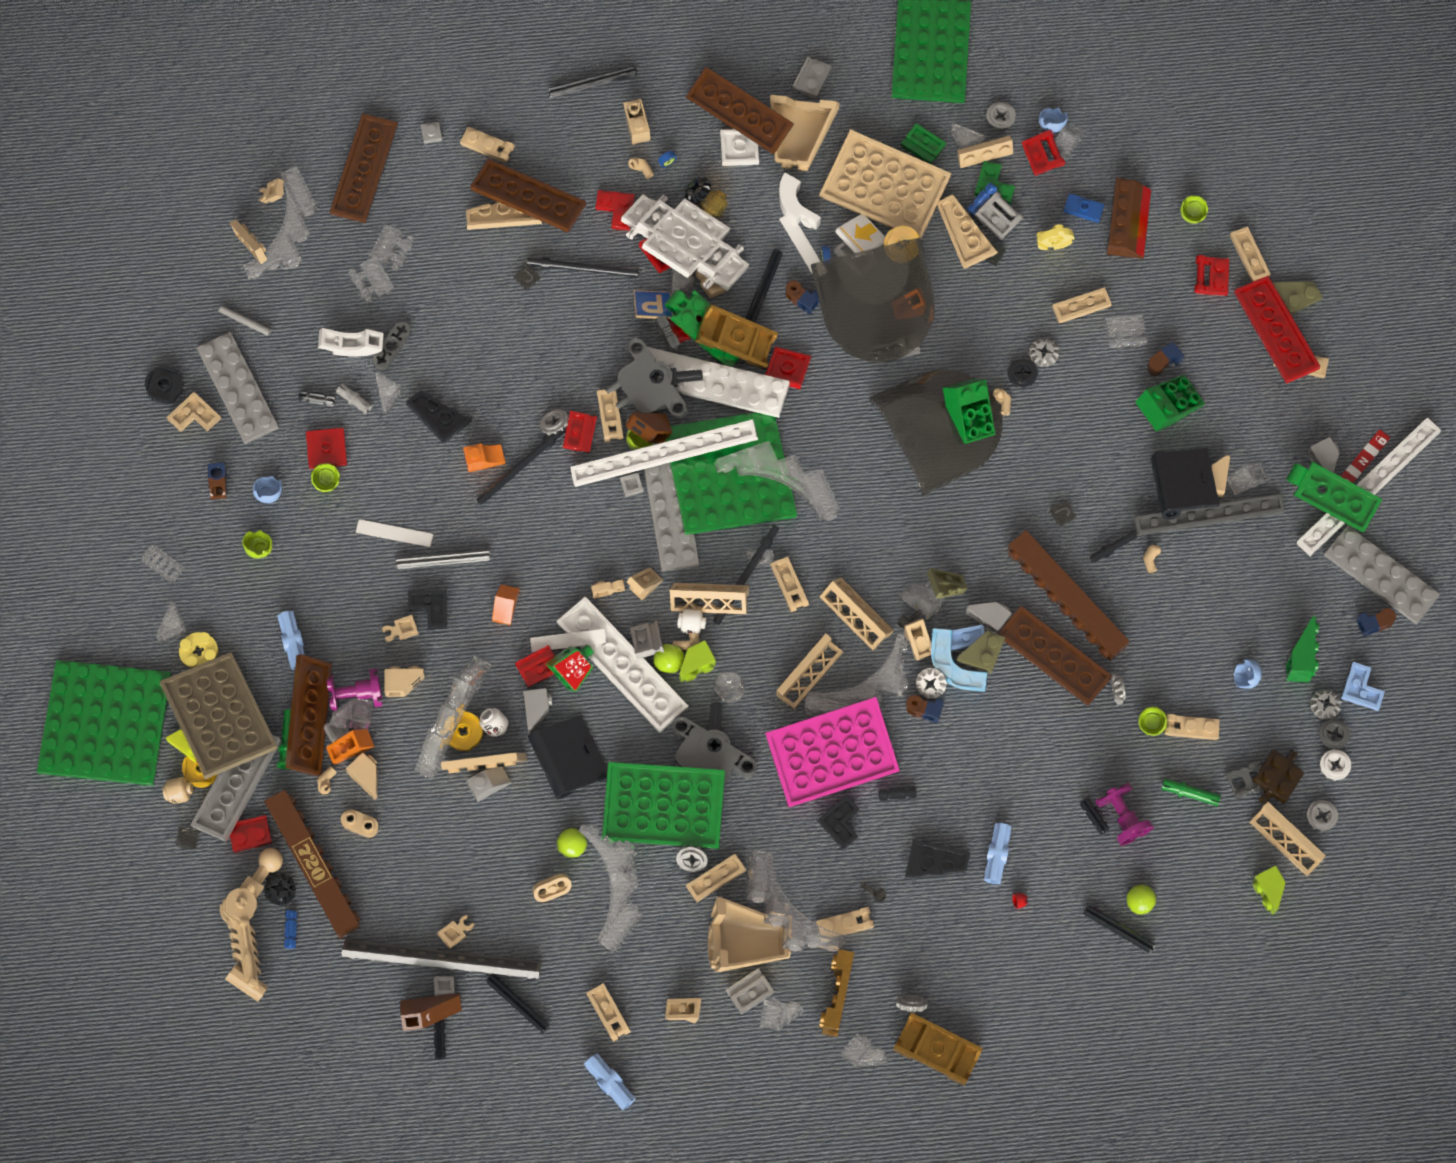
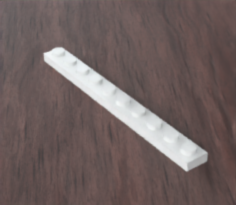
[1296,418,1441,556]
[570,419,758,487]

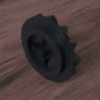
[685,176,711,203]
[1007,359,1038,388]
[264,874,296,905]

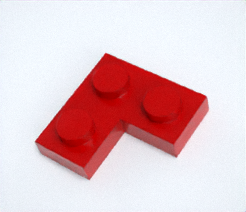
[596,190,635,231]

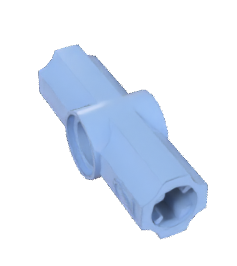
[277,611,305,670]
[984,823,1011,884]
[584,1053,636,1111]

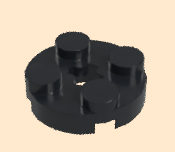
[145,366,184,404]

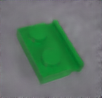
[901,123,946,165]

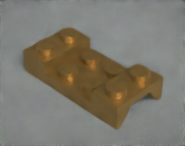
[695,304,778,369]
[819,949,854,1037]
[893,1012,983,1086]

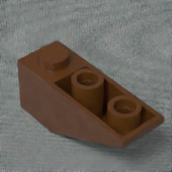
[400,993,462,1031]

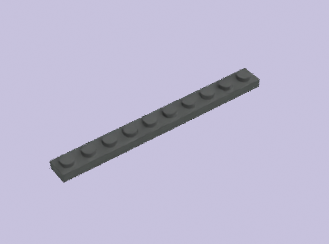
[342,939,542,979]

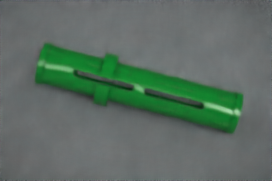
[1161,778,1221,807]

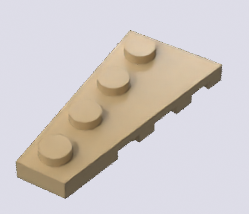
[937,195,998,269]
[466,202,542,230]
[441,753,527,773]

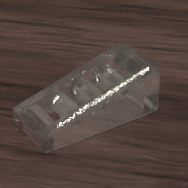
[141,544,184,584]

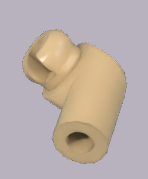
[628,158,654,179]
[993,388,1011,415]
[1143,545,1161,573]
[672,633,700,650]
[317,766,337,794]

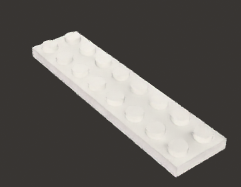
[647,347,790,418]
[557,597,688,733]

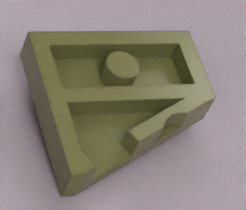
[1273,281,1323,315]
[927,568,968,598]
[957,631,1005,674]

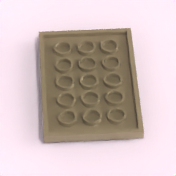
[159,652,278,779]

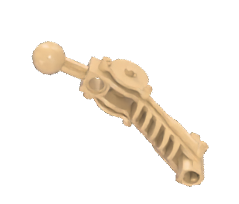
[220,848,283,1002]

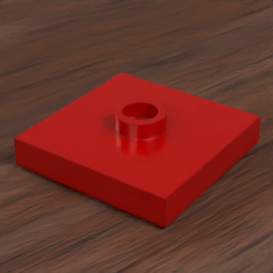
[765,346,811,389]
[306,428,347,469]

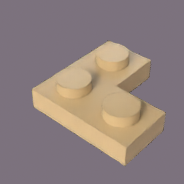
[167,392,221,432]

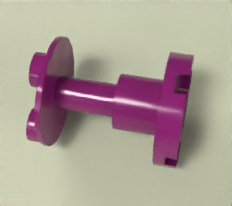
[327,668,383,713]
[1095,783,1154,846]

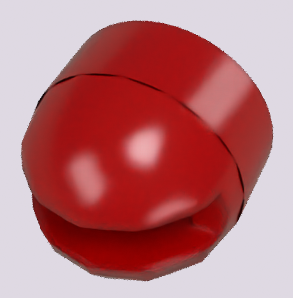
[1012,893,1028,909]

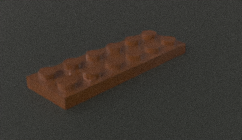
[686,67,794,155]
[330,113,398,223]
[470,158,586,233]
[998,606,1112,706]
[285,654,332,776]

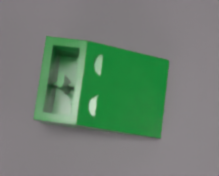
[1135,374,1205,432]
[943,379,995,444]
[1286,616,1319,683]

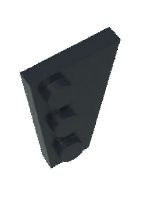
[406,391,472,444]
[904,840,971,879]

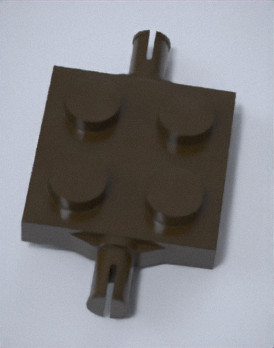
[1253,749,1304,804]

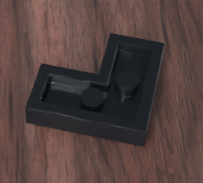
[408,590,447,629]
[817,795,860,850]

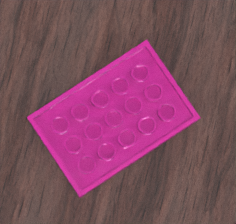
[765,697,900,807]

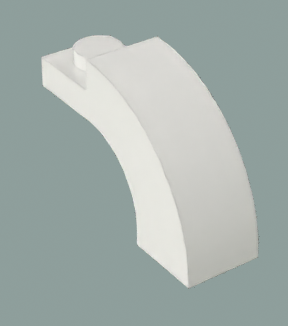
[779,173,821,230]
[318,328,383,356]

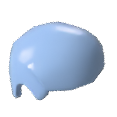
[1038,108,1068,133]
[253,476,282,504]
[1234,659,1262,689]

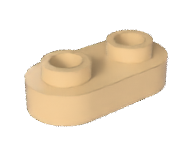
[341,810,379,838]
[532,874,572,902]

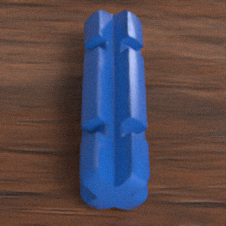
[967,183,997,215]
[284,910,297,949]

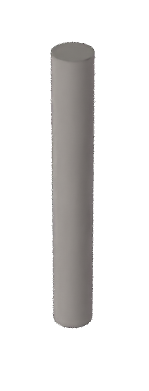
[219,305,271,336]

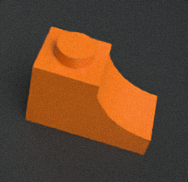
[463,443,505,472]
[326,729,374,765]

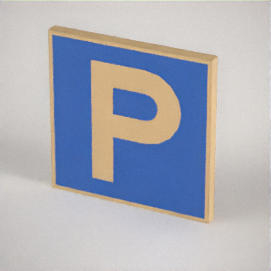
[633,290,673,319]

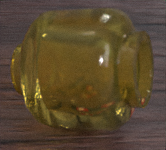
[701,190,728,217]

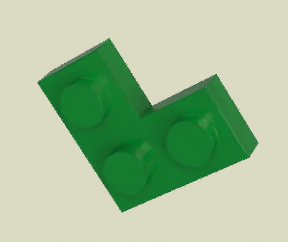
[974,161,1015,205]

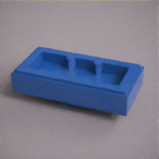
[1063,193,1105,223]

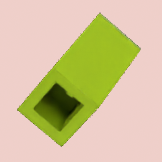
[679,641,716,682]
[1252,866,1286,915]

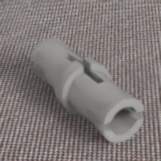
[336,383,373,415]

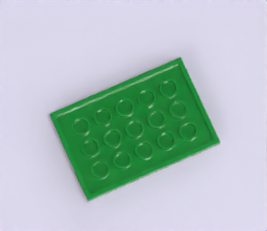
[891,0,971,103]
[602,762,725,849]

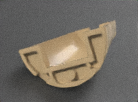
[770,95,840,171]
[708,897,791,972]

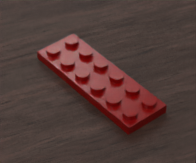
[1234,276,1320,384]

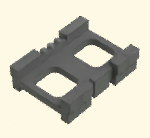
[656,315,680,354]
[1225,761,1262,800]

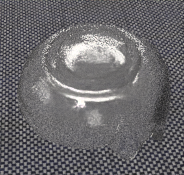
[714,672,745,703]

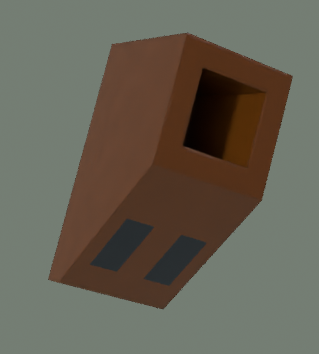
[626,412,672,443]

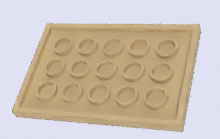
[819,129,951,239]

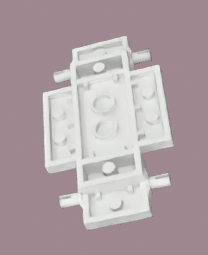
[621,194,749,291]

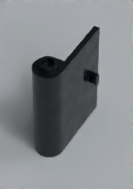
[1150,448,1219,519]
[528,715,608,800]

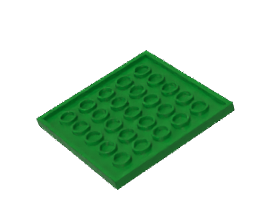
[665,413,797,535]
[37,660,172,786]

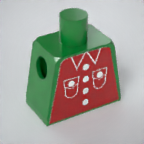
[546,645,594,692]

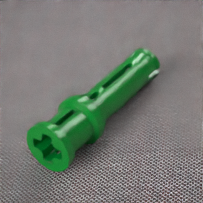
[277,709,291,769]

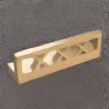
[820,577,894,650]
[670,583,749,614]
[776,633,843,710]
[1249,802,1326,876]

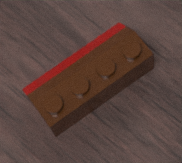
[1107,178,1151,259]

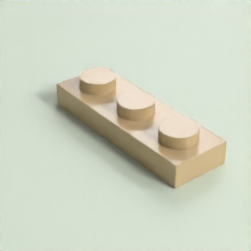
[957,136,1013,168]
[230,219,267,264]
[1230,226,1271,282]
[1052,287,1112,324]
[686,854,746,903]

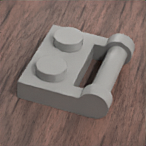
[975,191,1024,240]

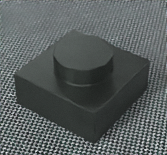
[985,241,1006,266]

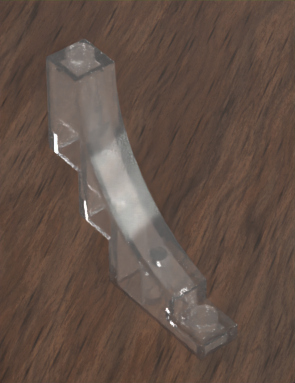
[715,441,840,521]
[415,656,491,778]

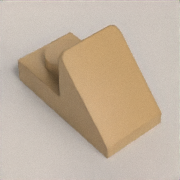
[627,567,663,600]
[904,618,931,660]
[665,998,701,1023]

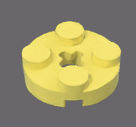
[1036,224,1075,250]
[179,632,219,669]

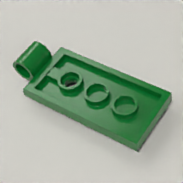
[665,290,739,367]
[1285,462,1382,533]

